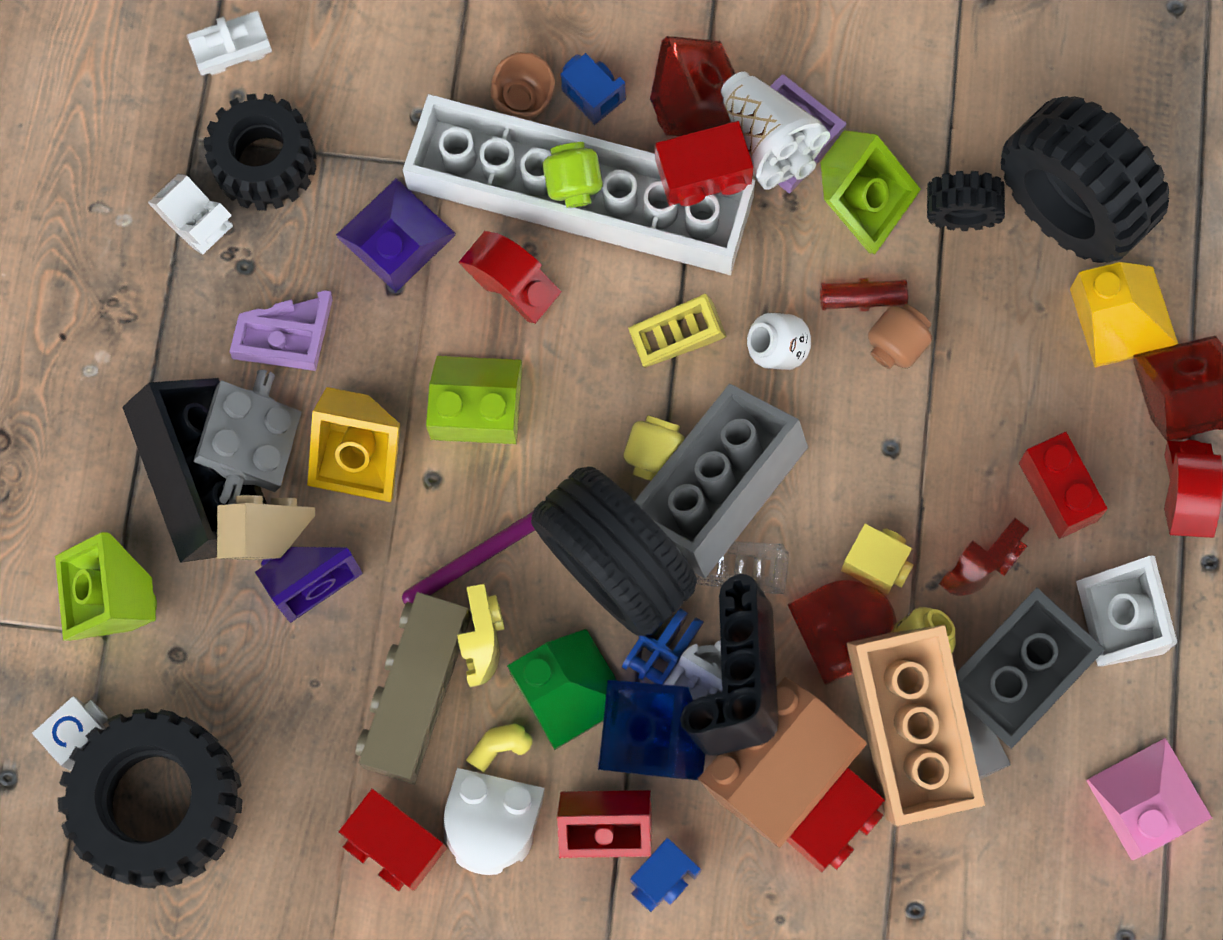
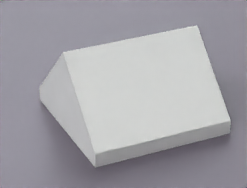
[1076,556,1177,667]

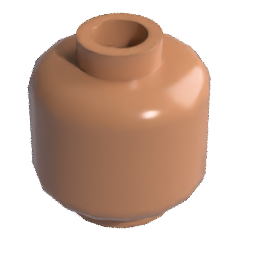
[868,304,932,369]

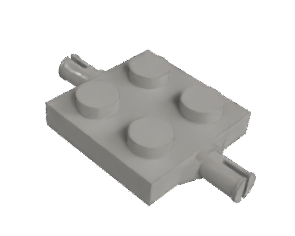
[193,370,302,504]

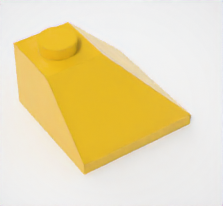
[1070,262,1179,368]
[307,387,400,502]

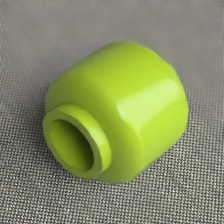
[542,142,603,208]

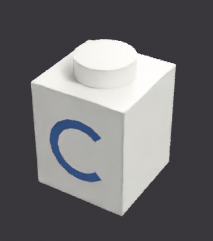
[32,696,109,771]

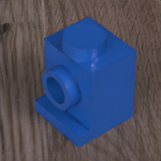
[561,53,626,125]
[630,838,701,912]

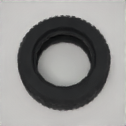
[531,467,697,636]

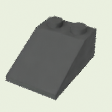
[956,588,1105,749]

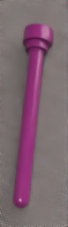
[402,511,535,604]

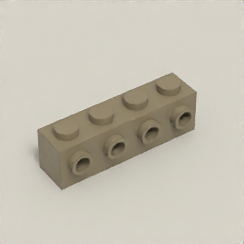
[355,592,471,785]

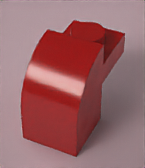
[458,231,562,324]
[1164,440,1223,538]

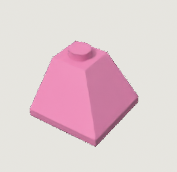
[1086,738,1212,861]

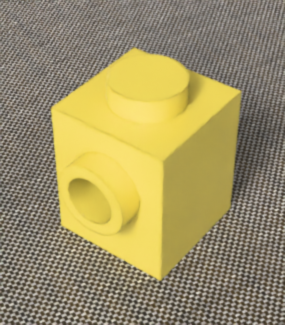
[841,524,914,596]

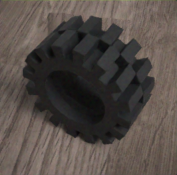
[927,171,1005,231]

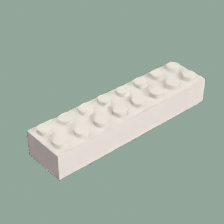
[403,94,755,275]

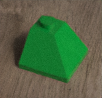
[507,629,631,750]

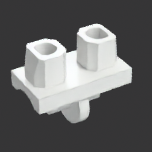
[187,11,272,76]

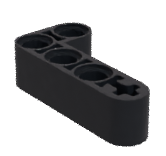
[680,574,778,756]

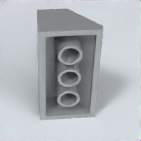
[635,384,808,579]

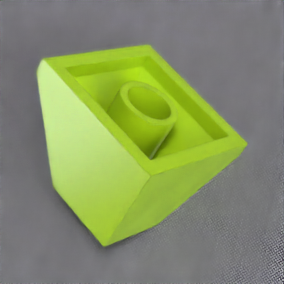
[820,130,921,255]
[55,532,157,641]

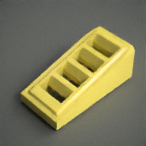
[628,294,727,368]

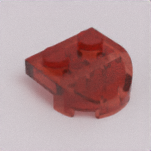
[939,518,1029,596]
[787,580,897,685]

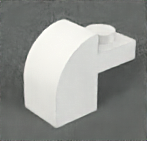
[148,174,233,254]

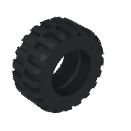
[1000,96,1169,263]
[58,709,243,889]

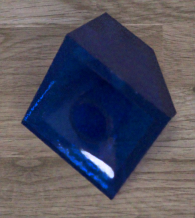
[598,680,706,781]

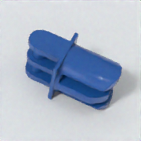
[622,608,704,691]

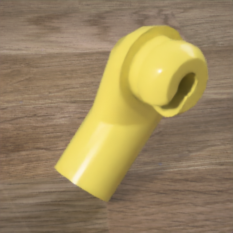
[466,723,532,773]

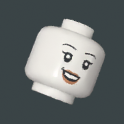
[747,313,811,370]

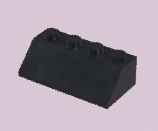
[122,378,267,563]

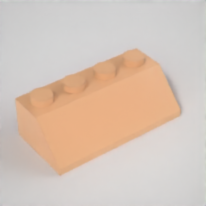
[847,625,985,826]

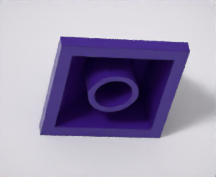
[336,178,456,292]
[255,547,363,623]

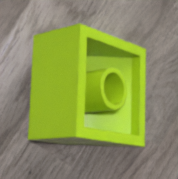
[426,356,522,444]

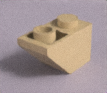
[217,495,315,560]

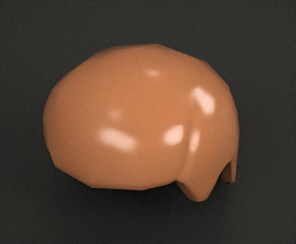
[490,52,555,121]

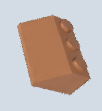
[698,677,867,848]

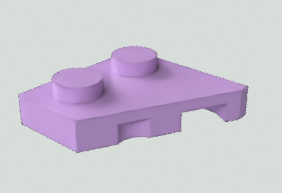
[230,290,333,371]

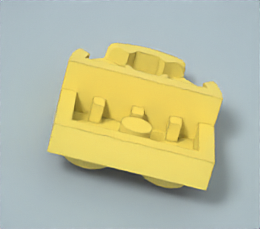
[457,584,505,687]

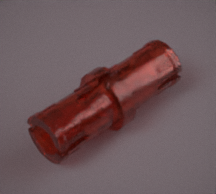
[820,277,908,312]

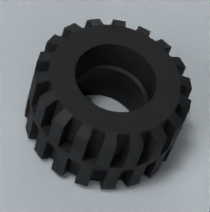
[204,93,317,211]

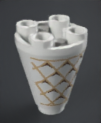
[721,72,831,190]

